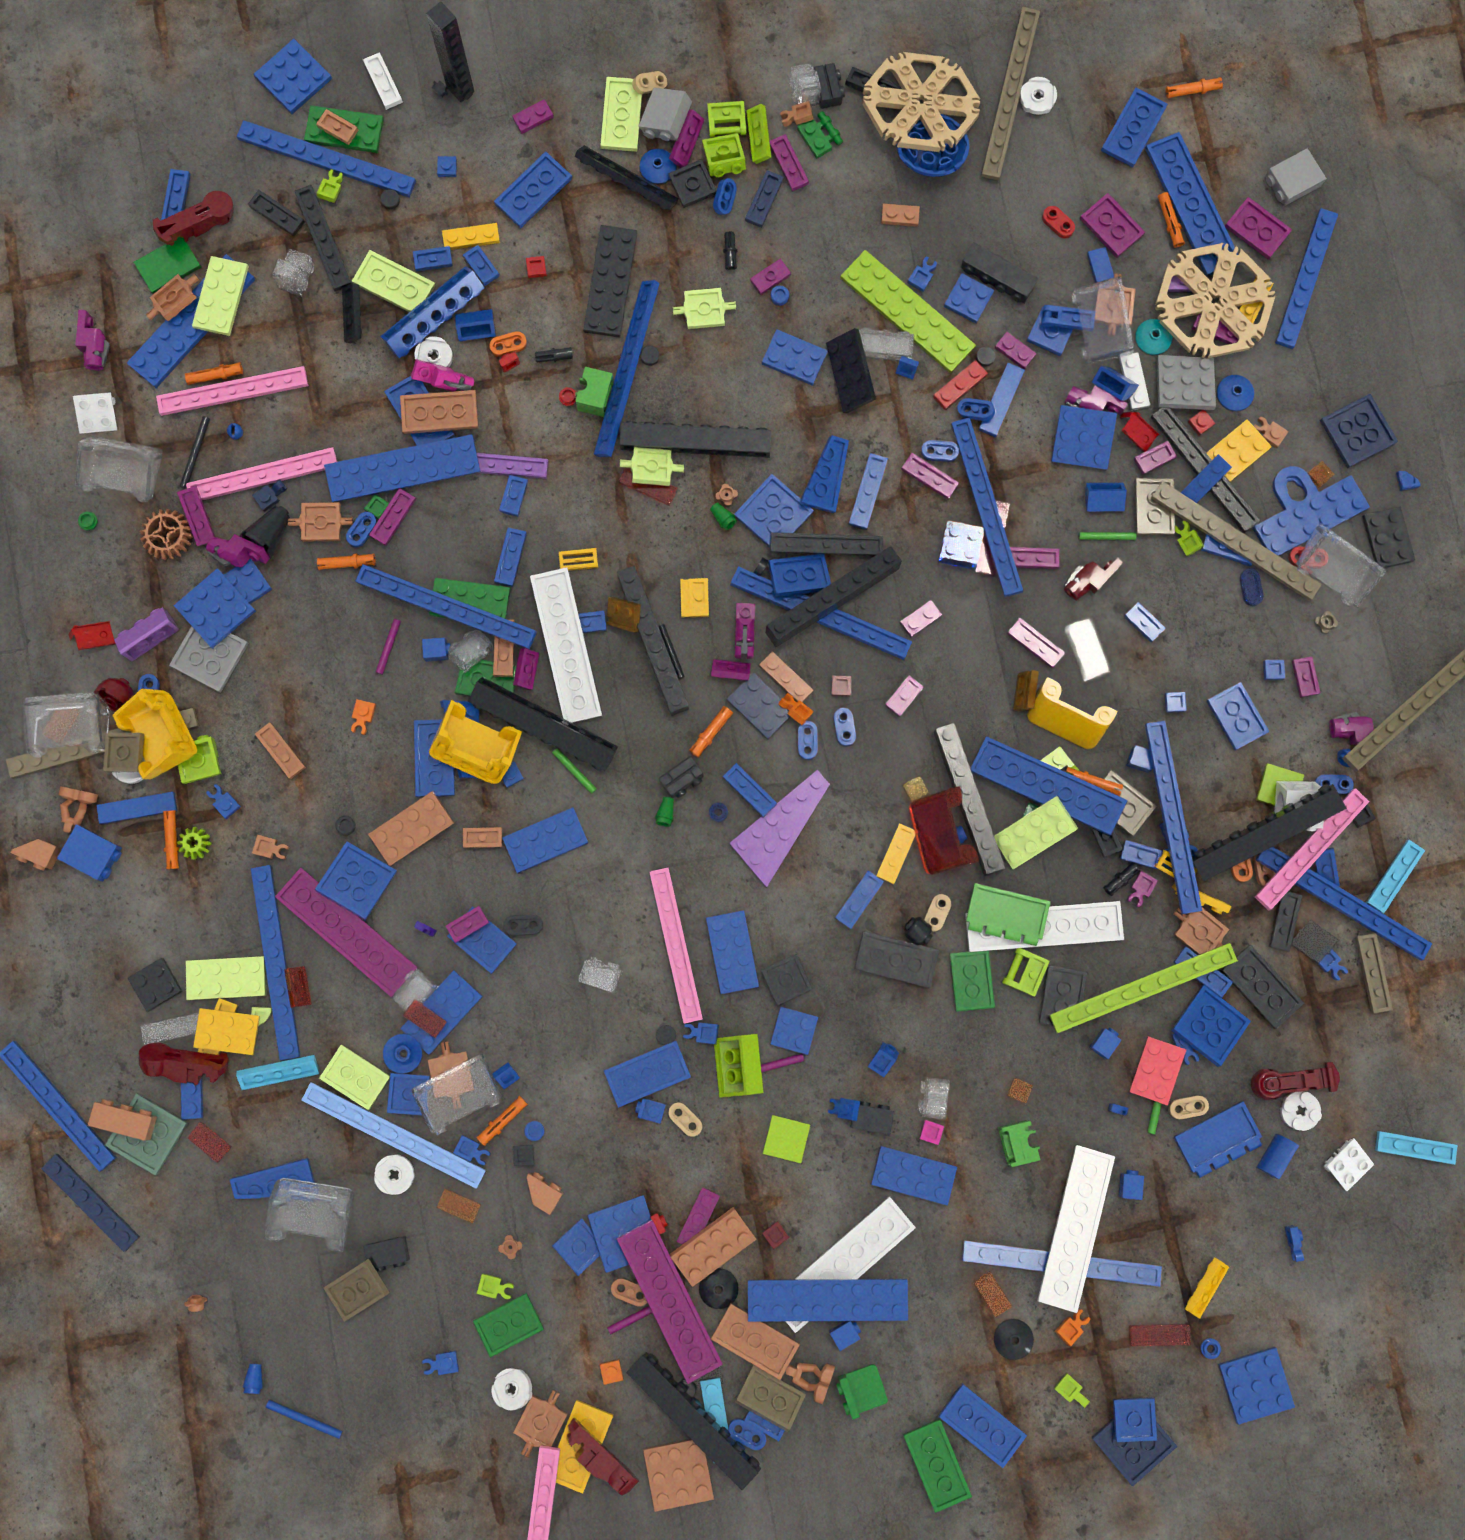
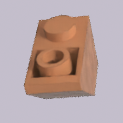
[11,839,62,871]
[527,1172,564,1215]

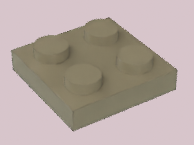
[103,733,144,772]

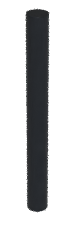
[180,416,210,489]

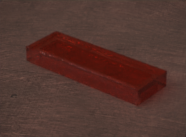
[619,467,678,506]
[1129,1324,1191,1346]

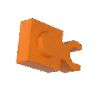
[778,693,814,725]
[351,699,376,735]
[1054,1309,1090,1346]

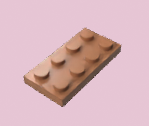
[400,390,479,434]
[368,791,454,866]
[669,1207,756,1287]
[711,1303,800,1380]

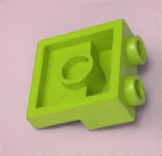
[702,133,746,178]
[178,735,221,784]

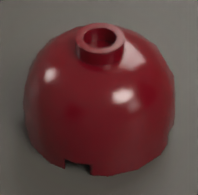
[93,678,134,712]

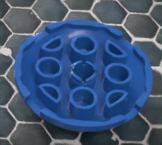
[896,114,969,177]

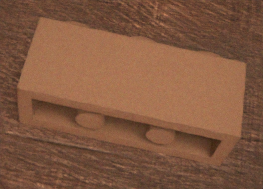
[88,1099,157,1141]

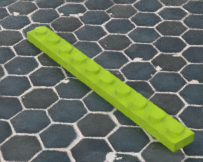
[1049,943,1238,1033]

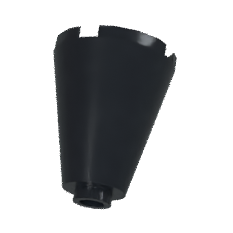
[240,506,290,559]

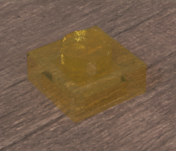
[902,776,929,802]

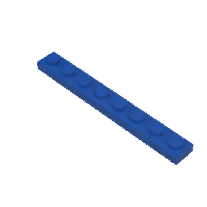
[1275,208,1338,349]
[0,1041,117,1172]

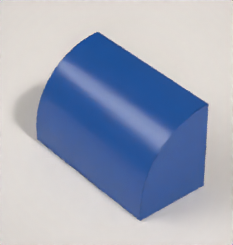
[455,309,496,341]
[1092,366,1139,401]
[1085,483,1127,512]
[1256,1134,1299,1179]

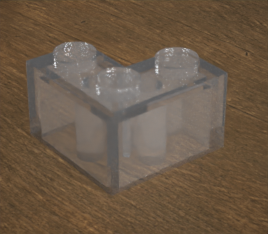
[787,63,821,106]
[272,249,314,296]
[578,957,623,994]
[393,969,439,1016]

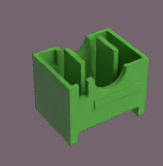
[575,367,614,417]
[998,1120,1040,1167]

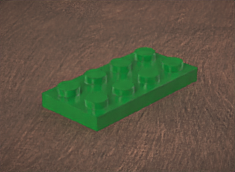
[304,105,384,153]
[429,578,511,619]
[903,1418,972,1513]

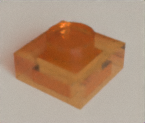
[1308,461,1335,488]
[1007,1078,1033,1104]

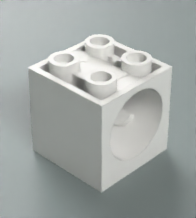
[1274,781,1324,831]

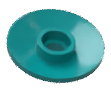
[1135,319,1173,355]

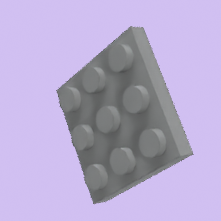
[1157,355,1216,410]
[169,626,249,693]

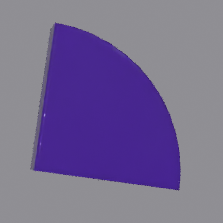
[414,921,437,937]

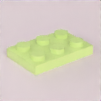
[319,1045,390,1110]

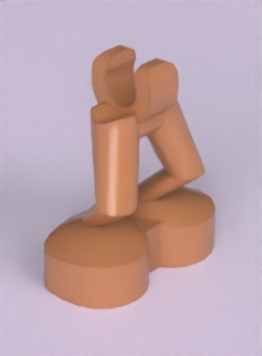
[58,786,98,833]
[786,1363,835,1404]

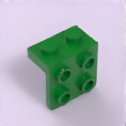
[836,1364,888,1420]

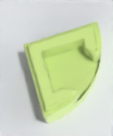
[251,1007,272,1026]

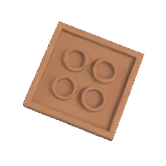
[643,1439,714,1512]

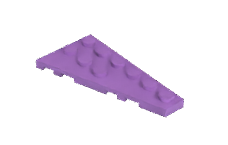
[729,770,830,888]

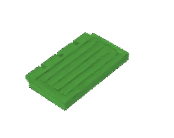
[966,883,1051,946]

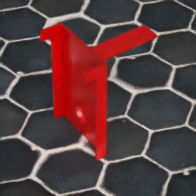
[1120,412,1160,452]
[69,621,116,651]

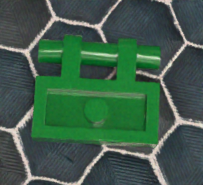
[797,111,843,159]

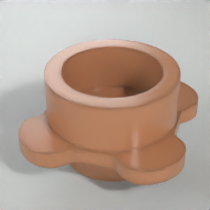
[716,484,738,506]
[498,1235,522,1259]
[184,1295,207,1312]

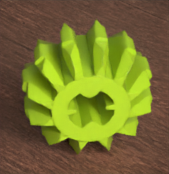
[177,827,212,860]

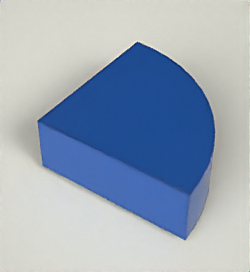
[1396,471,1421,491]
[1108,1103,1129,1116]

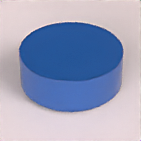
[771,286,789,306]
[524,1121,545,1141]

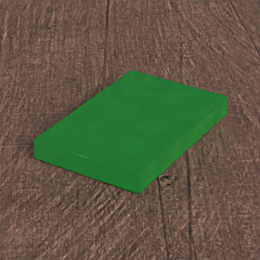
[134,236,202,294]
[455,656,517,696]
[949,951,995,1012]
[473,1293,544,1358]

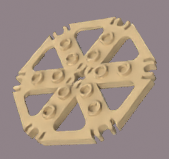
[862,52,980,152]
[1155,243,1275,358]

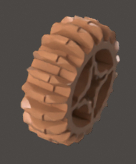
[140,509,193,560]

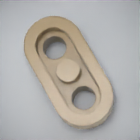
[632,71,667,94]
[924,894,951,932]
[1168,1096,1209,1119]
[669,1102,702,1137]

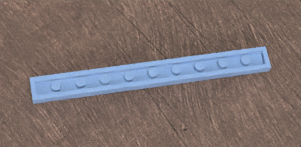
[302,1082,486,1189]

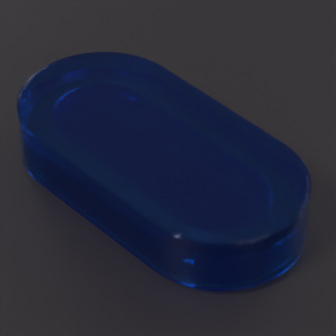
[1240,568,1264,606]

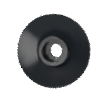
[699,1268,739,1309]
[994,1319,1034,1360]

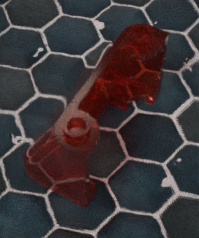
[909,786,979,875]

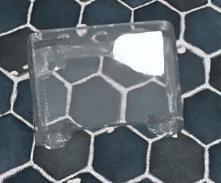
[1071,276,1134,364]
[75,437,163,502]
[1296,522,1387,608]
[22,693,110,757]
[410,1053,503,1135]
[264,1178,354,1252]

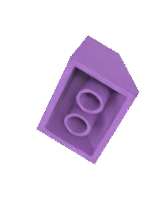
[114,607,180,661]

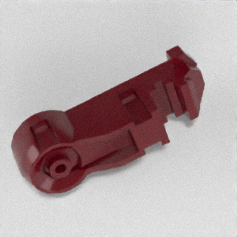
[153,191,234,246]
[139,1043,229,1085]
[1251,1062,1340,1100]
[567,1418,639,1496]

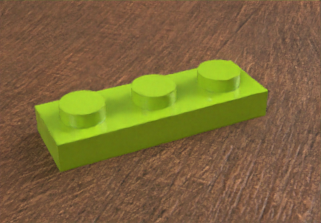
[746,104,771,164]

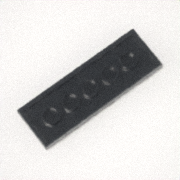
[583,225,637,338]

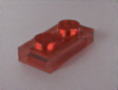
[284,966,311,1008]
[403,999,447,1038]
[187,1122,232,1163]

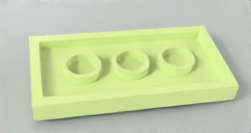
[600,77,643,152]
[352,250,436,312]
[192,256,249,336]
[994,796,1078,869]
[186,956,266,1000]

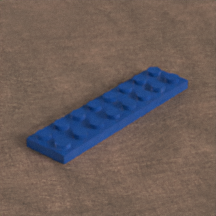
[1145,132,1240,277]
[127,254,256,388]
[324,434,481,503]
[970,736,1128,836]
[748,1279,908,1322]

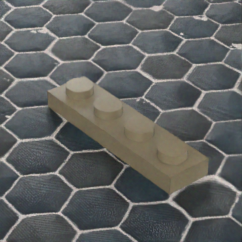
[1355,933,1393,1013]

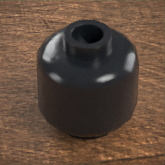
[903,917,933,945]

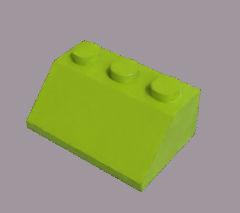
[714,1034,764,1097]

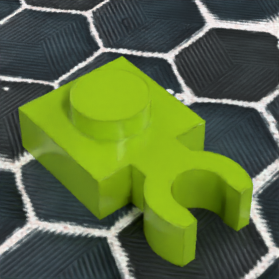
[317,169,343,203]
[1175,521,1204,556]
[477,1273,514,1299]

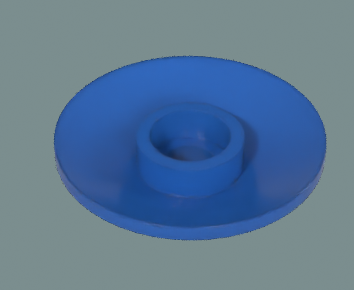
[640,149,676,184]
[1217,375,1254,411]
[383,1034,422,1074]

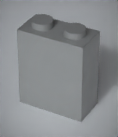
[639,88,692,141]
[1265,148,1327,206]

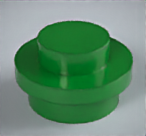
[78,512,98,531]

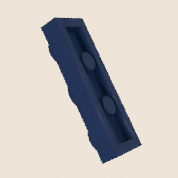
[745,170,784,228]

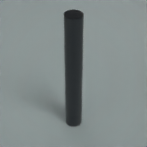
[658,624,685,679]

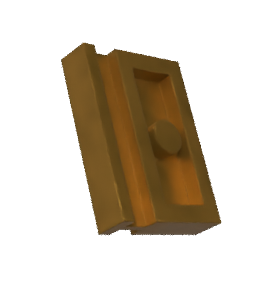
[606,597,641,632]
[1013,670,1039,712]

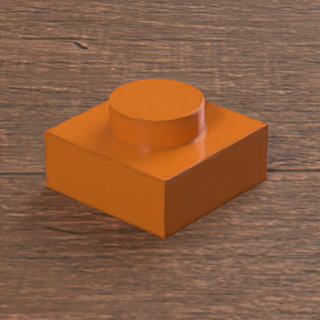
[600,1359,624,1385]

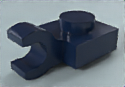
[252,480,287,512]

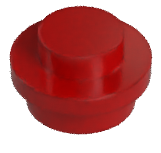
[559,387,576,406]

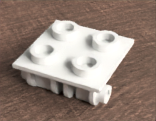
[73,392,117,433]
[1323,1138,1374,1191]

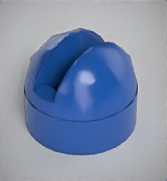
[227,423,243,440]

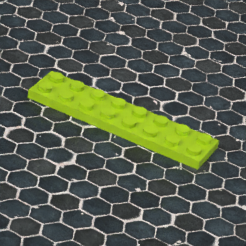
[840,250,976,374]

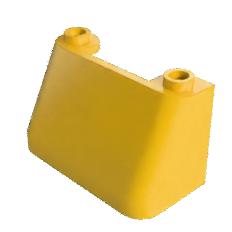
[1027,677,1118,749]
[113,689,197,779]
[429,700,522,784]

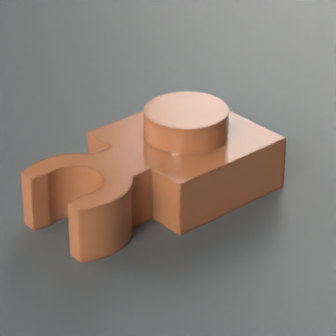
[780,101,814,127]
[1254,417,1289,448]
[252,835,290,859]

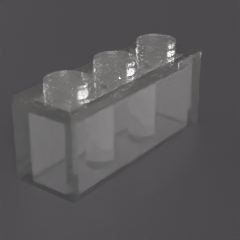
[859,328,914,361]
[1065,619,1110,682]

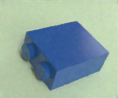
[57,824,122,882]

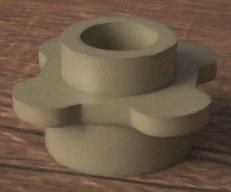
[1315,611,1338,633]

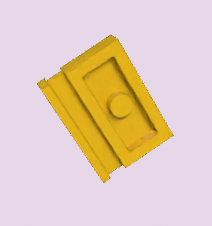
[680,578,709,618]

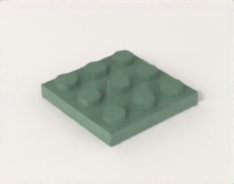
[105,1093,188,1175]

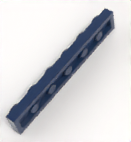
[41,1154,140,1252]

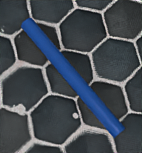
[266,1400,343,1439]

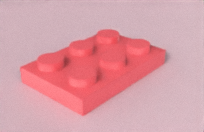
[1130,1036,1186,1106]

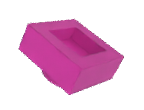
[919,1120,944,1145]

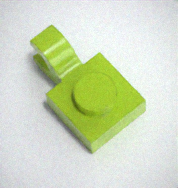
[1054,1373,1090,1408]

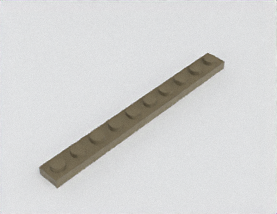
[981,7,1040,181]
[1151,481,1322,601]
[1342,649,1465,772]
[6,708,199,779]

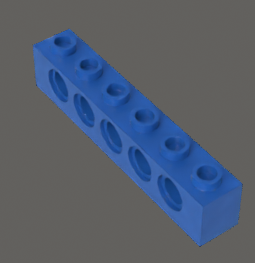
[380,266,485,358]

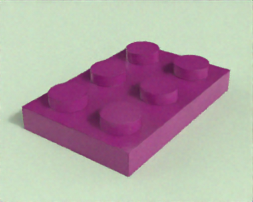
[1080,193,1145,258]
[1225,197,1292,260]

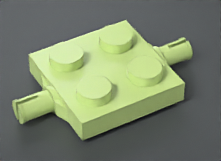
[673,288,736,329]
[620,447,684,486]

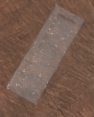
[140,1013,199,1045]

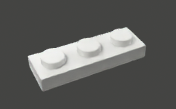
[363,52,403,110]
[1119,353,1150,411]

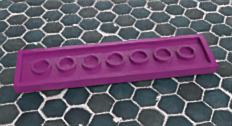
[275,867,418,998]
[616,1220,723,1384]

